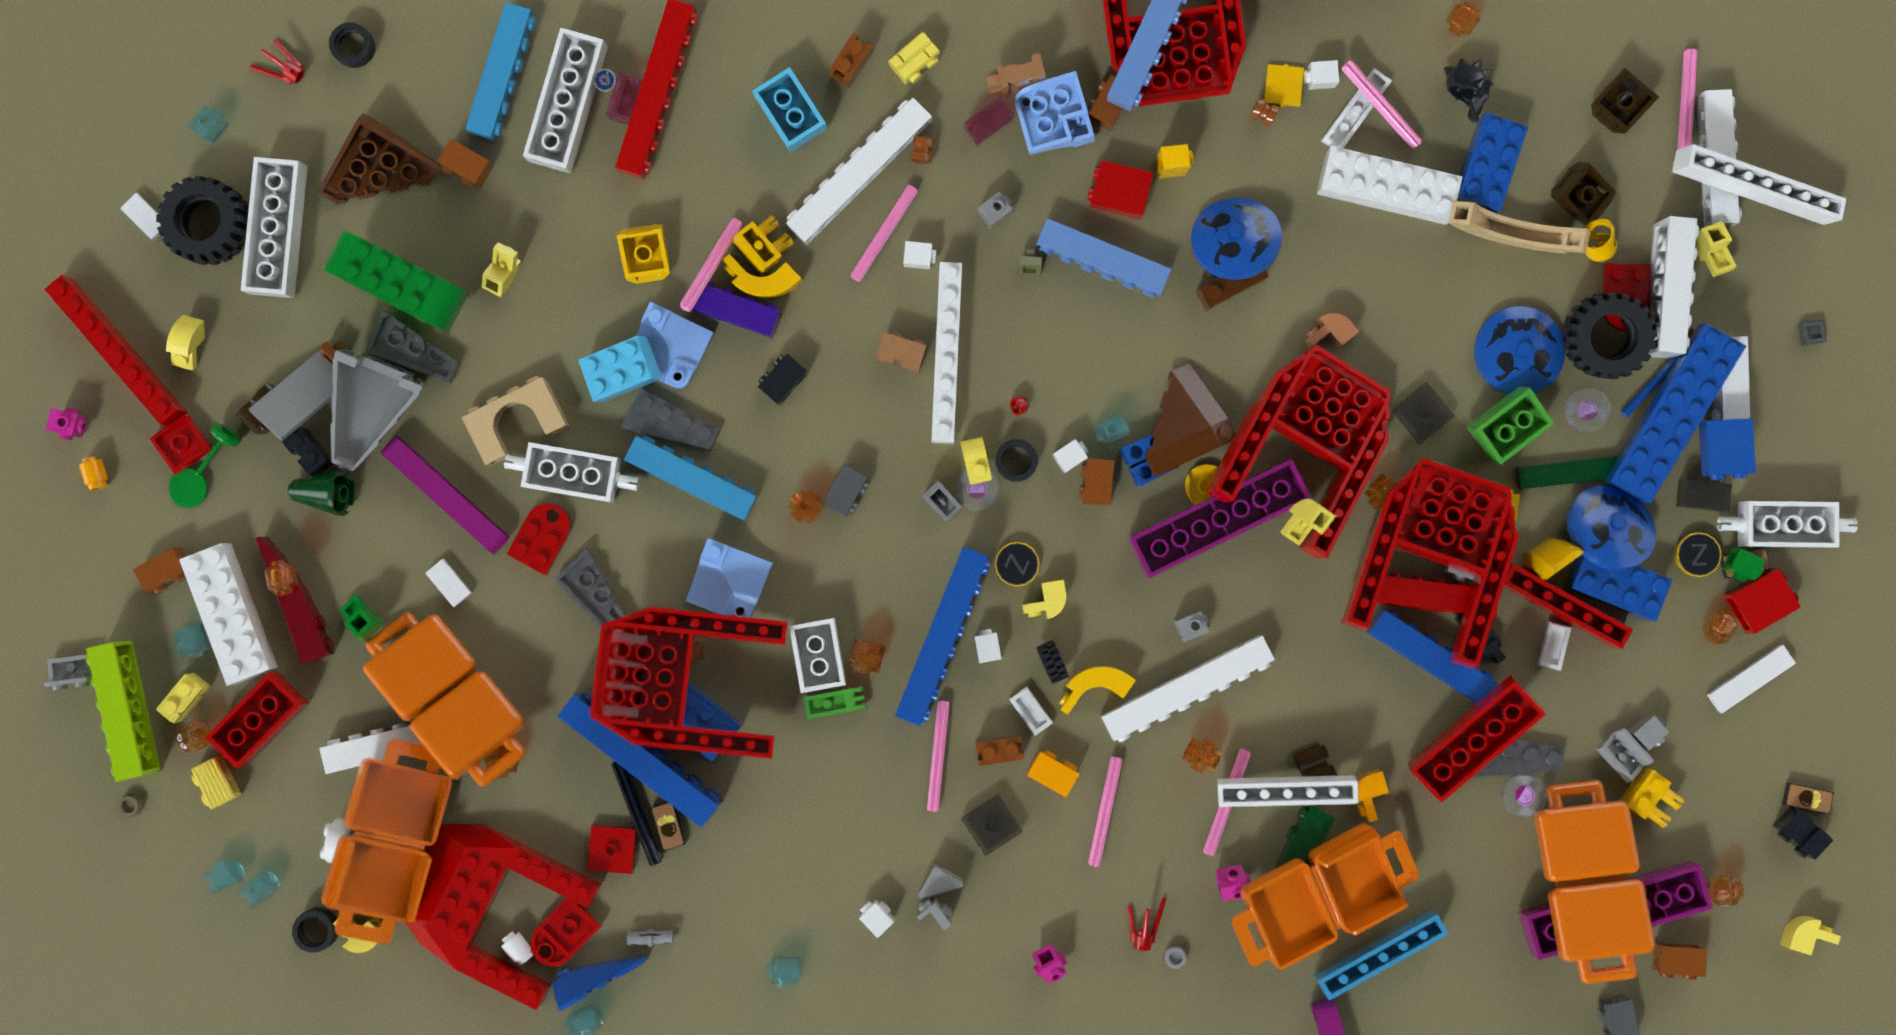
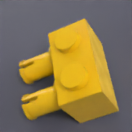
[732,216,794,276]
[1620,767,1684,828]

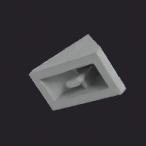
[922,481,962,522]
[919,863,963,899]

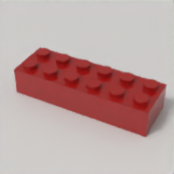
[1408,674,1546,803]

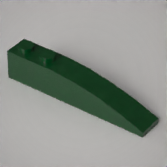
[1275,805,1336,869]

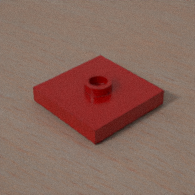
[149,412,213,475]
[587,825,637,874]

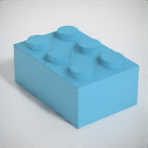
[752,67,828,153]
[578,336,662,402]

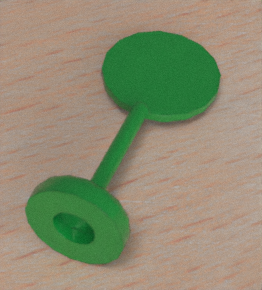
[169,423,242,508]

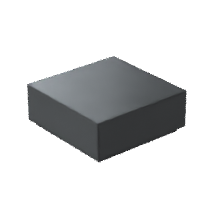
[1798,320,1827,346]

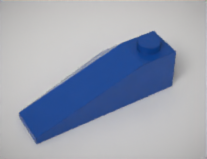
[552,955,648,1011]

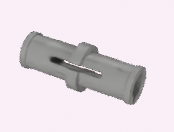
[627,928,674,947]

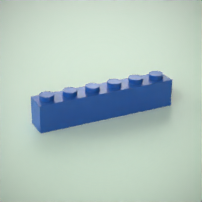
[1366,609,1499,704]

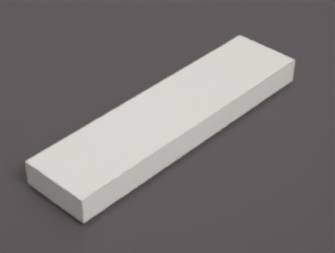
[1321,68,1392,148]
[1706,645,1796,713]

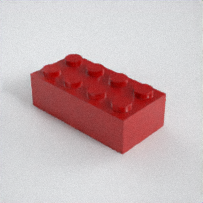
[205,671,310,769]

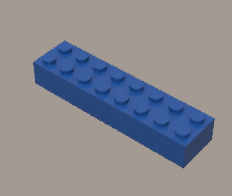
[1604,323,1746,504]
[895,547,991,726]
[557,692,724,828]

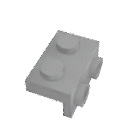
[44,654,92,690]
[1596,728,1654,783]
[917,895,952,931]

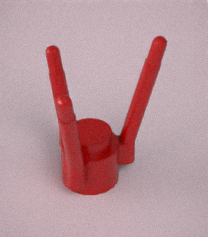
[250,39,305,85]
[1127,898,1166,951]

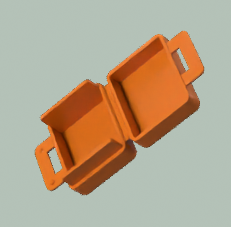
[363,612,526,787]
[321,739,452,944]
[1534,780,1655,984]
[1232,823,1419,970]

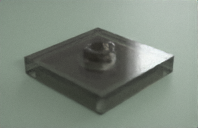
[1391,382,1455,445]
[961,794,1023,856]

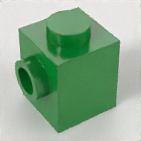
[1722,548,1765,582]

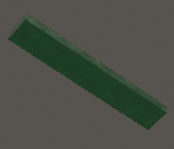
[1516,456,1618,490]

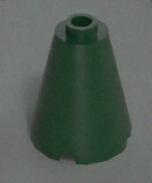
[288,471,356,516]

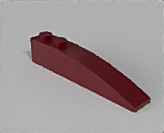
[256,536,334,664]

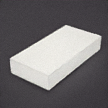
[120,193,161,241]
[425,559,472,607]
[1537,622,1572,671]
[1009,686,1053,736]

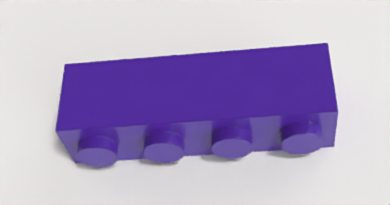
[692,282,781,339]

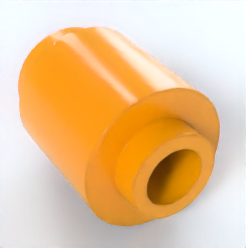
[79,456,109,491]

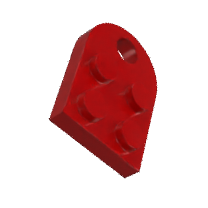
[1603,263,1651,331]
[506,503,571,576]
[530,898,602,966]

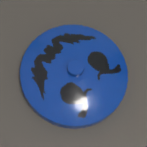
[1191,197,1282,280]
[1474,306,1565,394]
[1567,485,1656,571]

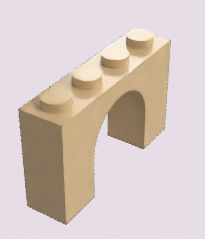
[461,376,570,467]

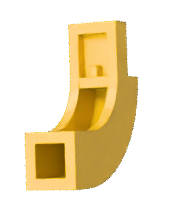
[723,254,803,300]
[1059,666,1136,715]

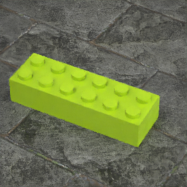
[86,641,161,782]

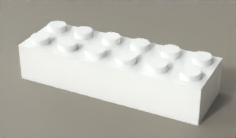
[523,27,608,174]
[1316,146,1463,225]
[241,157,308,298]
[1648,216,1699,359]
[179,543,278,686]

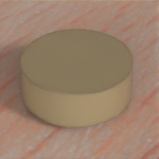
[117,794,143,817]

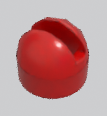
[1010,397,1029,415]

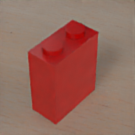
[1087,160,1153,220]
[1723,568,1801,634]

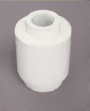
[501,931,533,966]

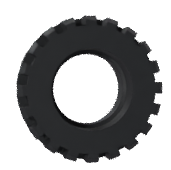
[156,176,249,265]
[1562,292,1657,380]

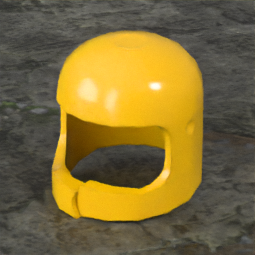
[1584,219,1618,262]

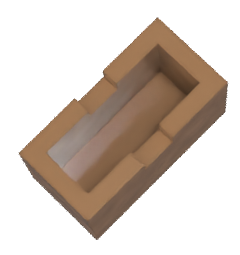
[876,330,927,373]

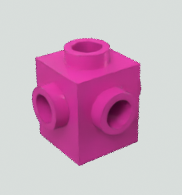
[46,407,87,440]
[1215,864,1251,902]
[1032,943,1068,984]

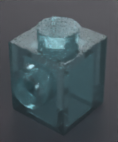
[188,105,229,144]
[1094,413,1130,445]
[172,624,211,660]
[203,858,245,894]
[238,870,280,908]
[767,957,800,988]
[565,1003,603,1035]

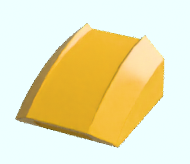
[616,224,670,284]
[1523,537,1584,579]

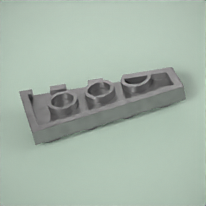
[366,310,459,384]
[620,388,721,450]
[554,548,626,629]
[1473,740,1565,777]

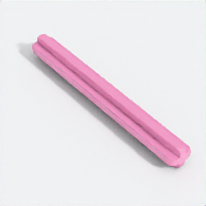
[1678,49,1698,150]
[1341,60,1422,149]
[850,185,918,282]
[680,218,742,312]
[927,700,950,812]
[1203,749,1251,856]
[1088,756,1122,867]

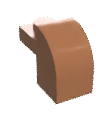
[1303,313,1359,348]

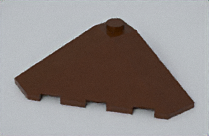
[317,113,440,205]
[1145,363,1236,477]

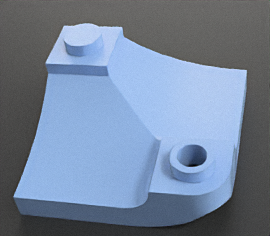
[1015,71,1095,155]
[637,302,714,389]
[686,538,773,618]

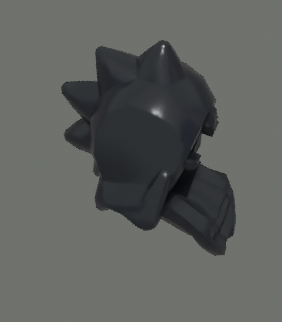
[1444,58,1494,123]

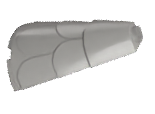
[330,350,424,472]

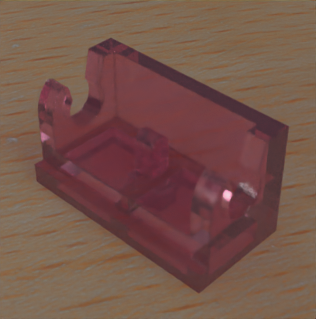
[606,72,642,125]
[964,97,1013,146]

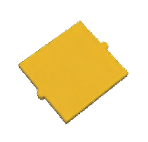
[1264,64,1304,107]

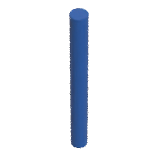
[1621,356,1679,418]

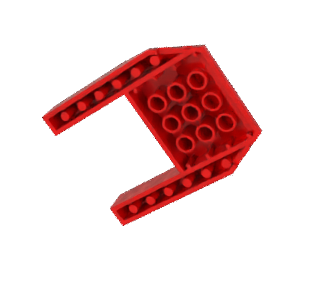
[1101,0,1246,107]
[1206,345,1391,559]
[1341,458,1519,669]
[590,607,788,759]
[405,824,602,1010]

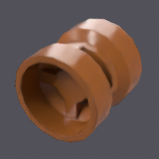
[1249,97,1280,128]
[910,136,935,164]

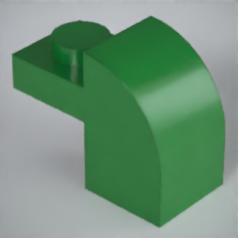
[339,595,383,641]

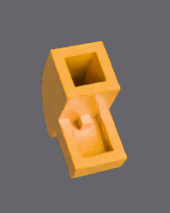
[1356,769,1389,822]

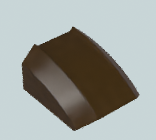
[1591,67,1659,134]
[1551,162,1616,226]

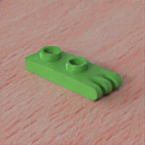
[803,686,867,719]

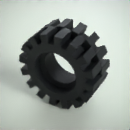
[1036,640,1069,684]

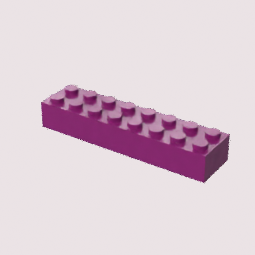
[1127,459,1312,578]
[1518,861,1714,960]

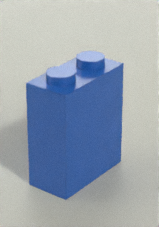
[1699,418,1756,480]

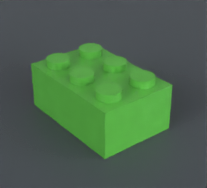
[1466,386,1554,465]

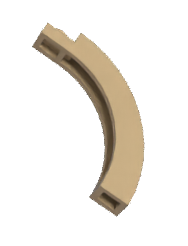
[1449,201,1590,254]

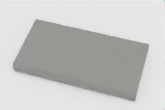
[249,351,333,441]

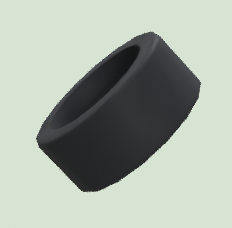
[329,22,375,68]
[995,439,1038,482]
[292,908,338,953]

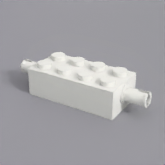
[504,442,640,503]
[1717,501,1858,548]

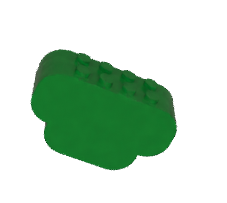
[322,229,469,333]

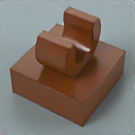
[320,341,346,364]

